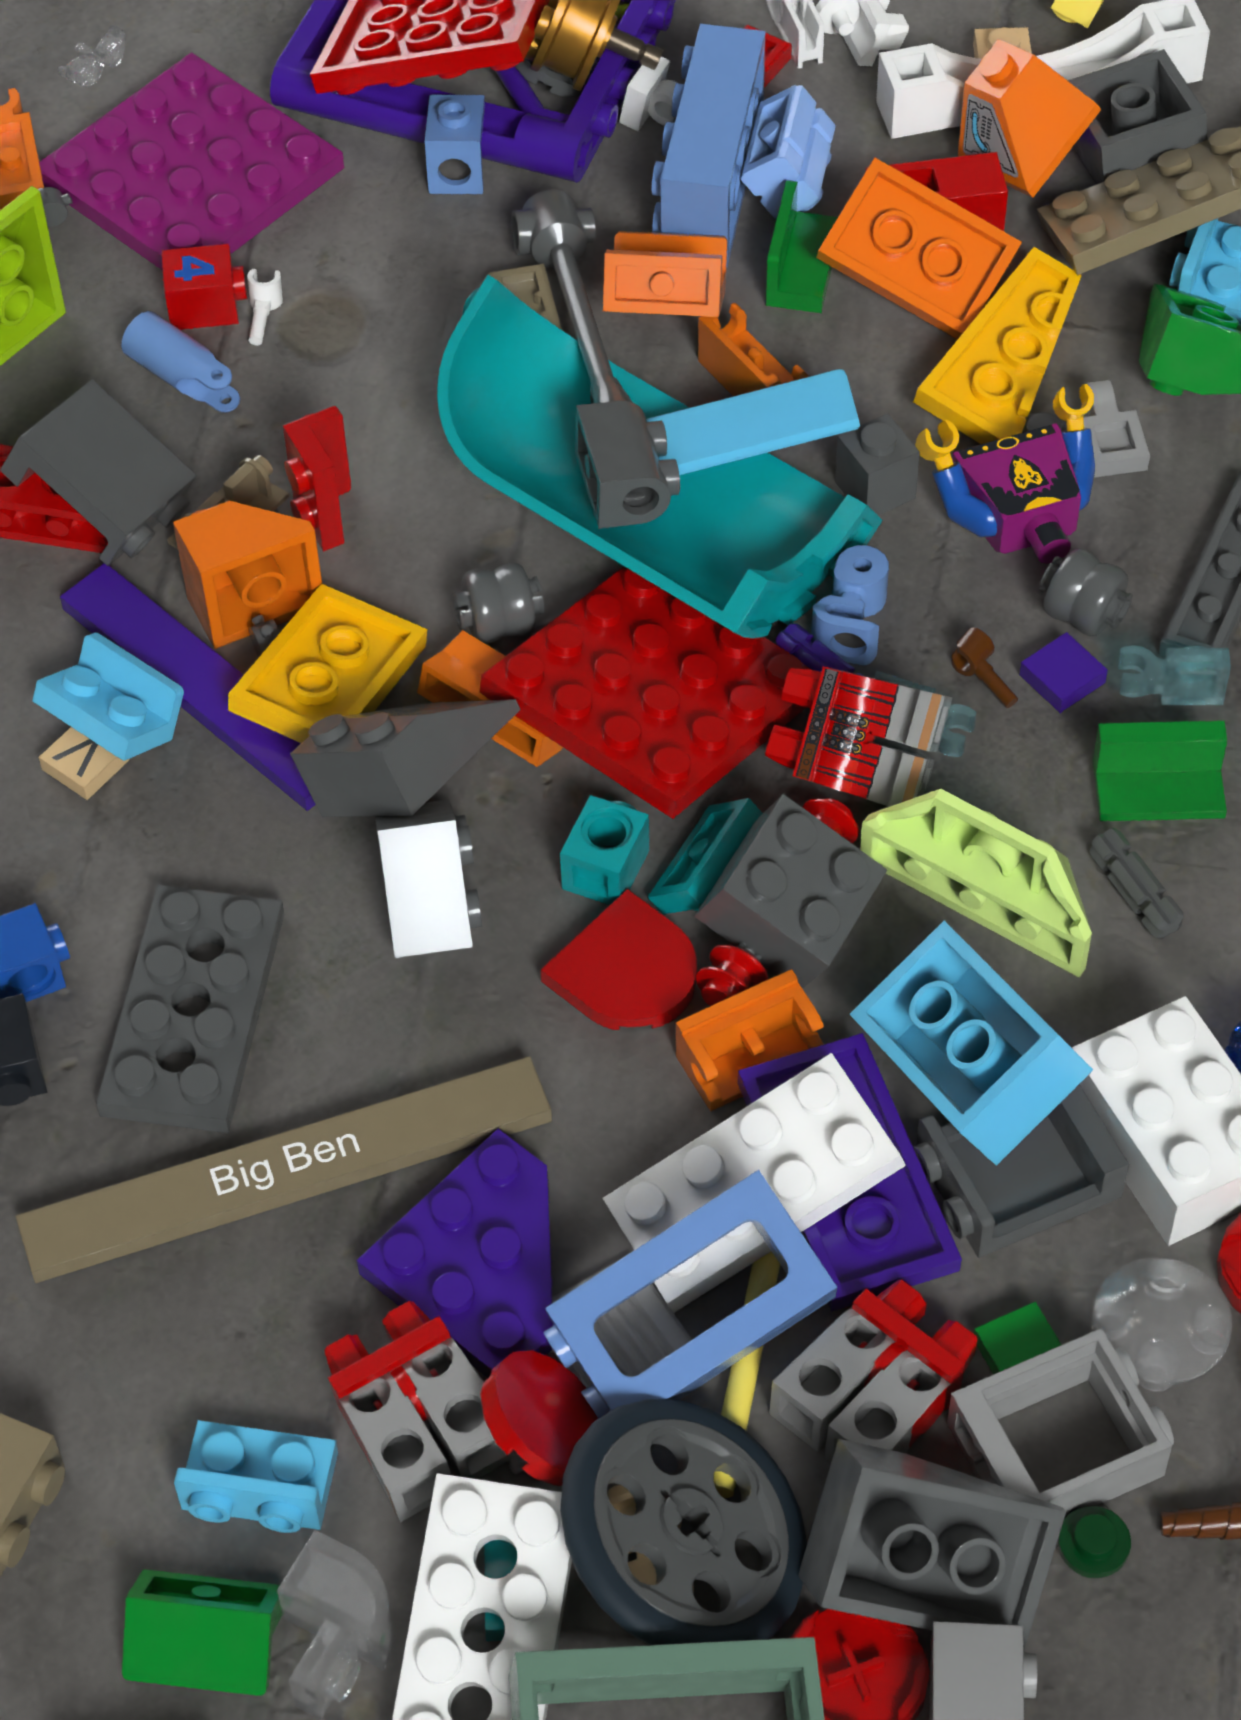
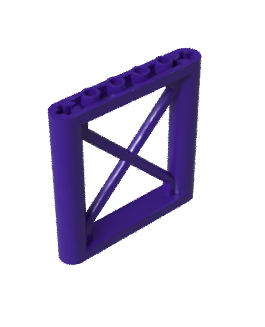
[270,0,676,183]

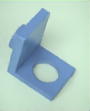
[425,95,485,194]

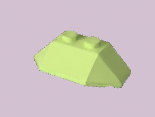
[860,789,1092,977]

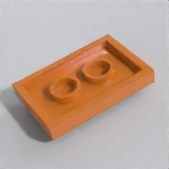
[816,157,1022,340]

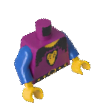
[915,384,1095,564]

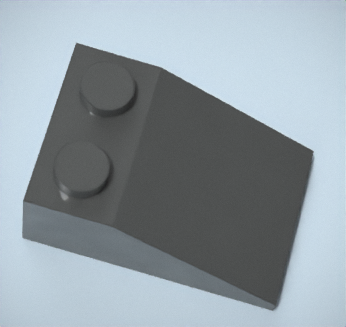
[290,699,521,817]
[799,1439,1066,1649]

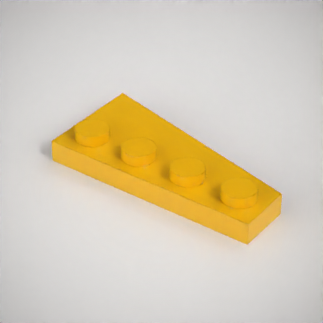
[913,247,1082,444]

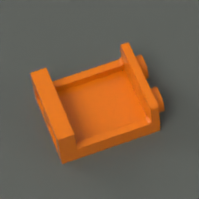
[603,231,728,317]

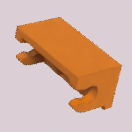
[698,303,809,396]
[676,969,824,1112]

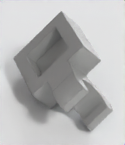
[1083,380,1150,478]

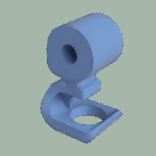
[811,545,889,665]

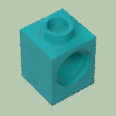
[560,795,650,905]

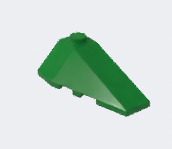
[1139,283,1241,396]

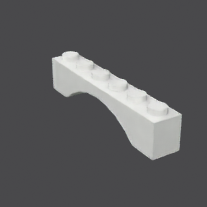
[876,0,1210,139]

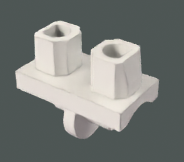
[816,0,909,66]

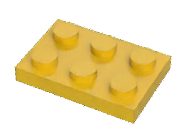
[228,583,428,743]

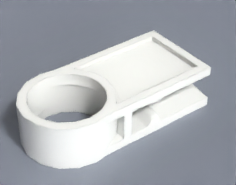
[766,0,825,69]

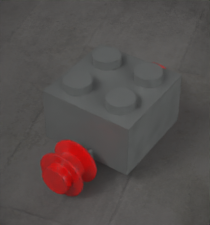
[694,794,887,1006]

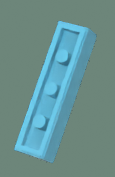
[646,369,860,475]

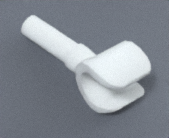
[247,269,283,346]

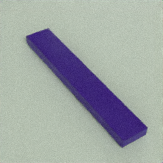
[60,563,316,811]

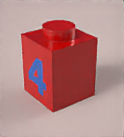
[161,244,247,330]

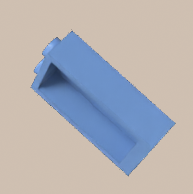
[543,1170,837,1419]

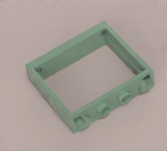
[508,1637,825,1720]

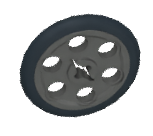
[560,1399,807,1645]

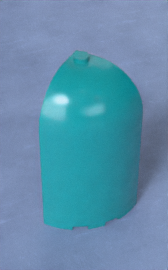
[437,275,883,638]

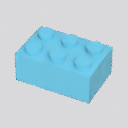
[850,921,1093,1166]

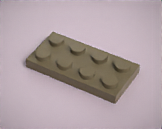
[1037,126,1241,275]

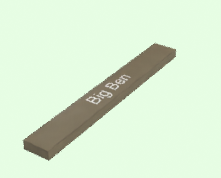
[15,1056,552,1284]

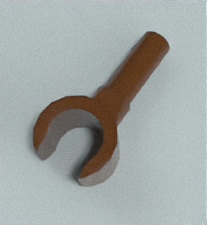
[952,627,1018,708]

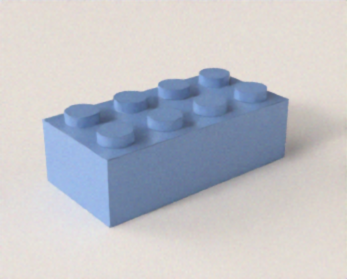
[652,24,765,268]

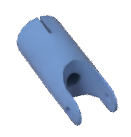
[121,311,240,412]

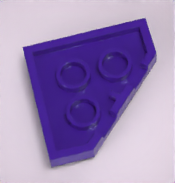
[356,1129,554,1378]

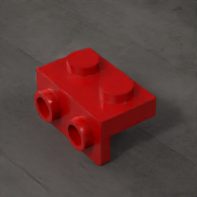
[283,406,352,552]

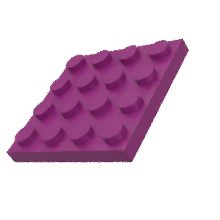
[39,52,344,271]

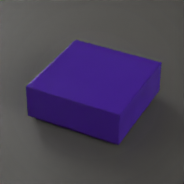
[1019,632,1108,713]

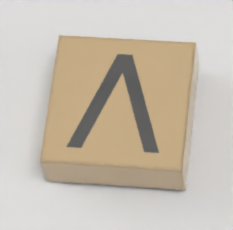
[39,727,129,800]

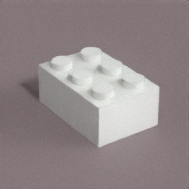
[1072,996,1241,1246]

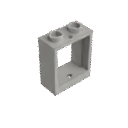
[947,1328,1174,1519]

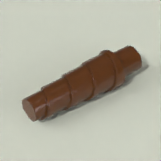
[1160,1502,1241,1540]

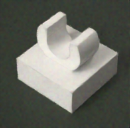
[619,56,677,131]

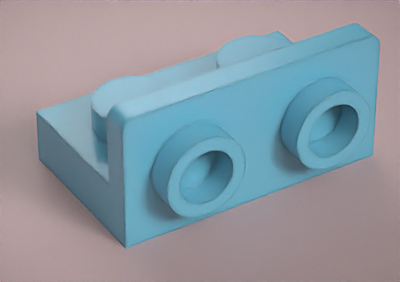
[1170,218,1241,324]
[32,632,184,761]
[174,1420,338,1533]

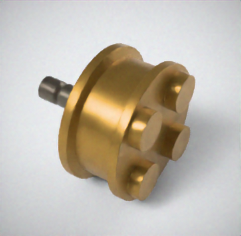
[525,0,663,91]

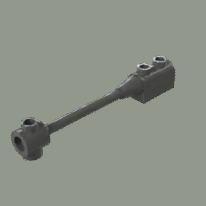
[511,189,680,529]

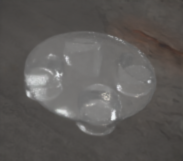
[1091,1258,1232,1391]

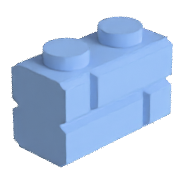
[740,85,836,219]

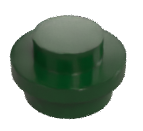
[1058,1506,1131,1578]

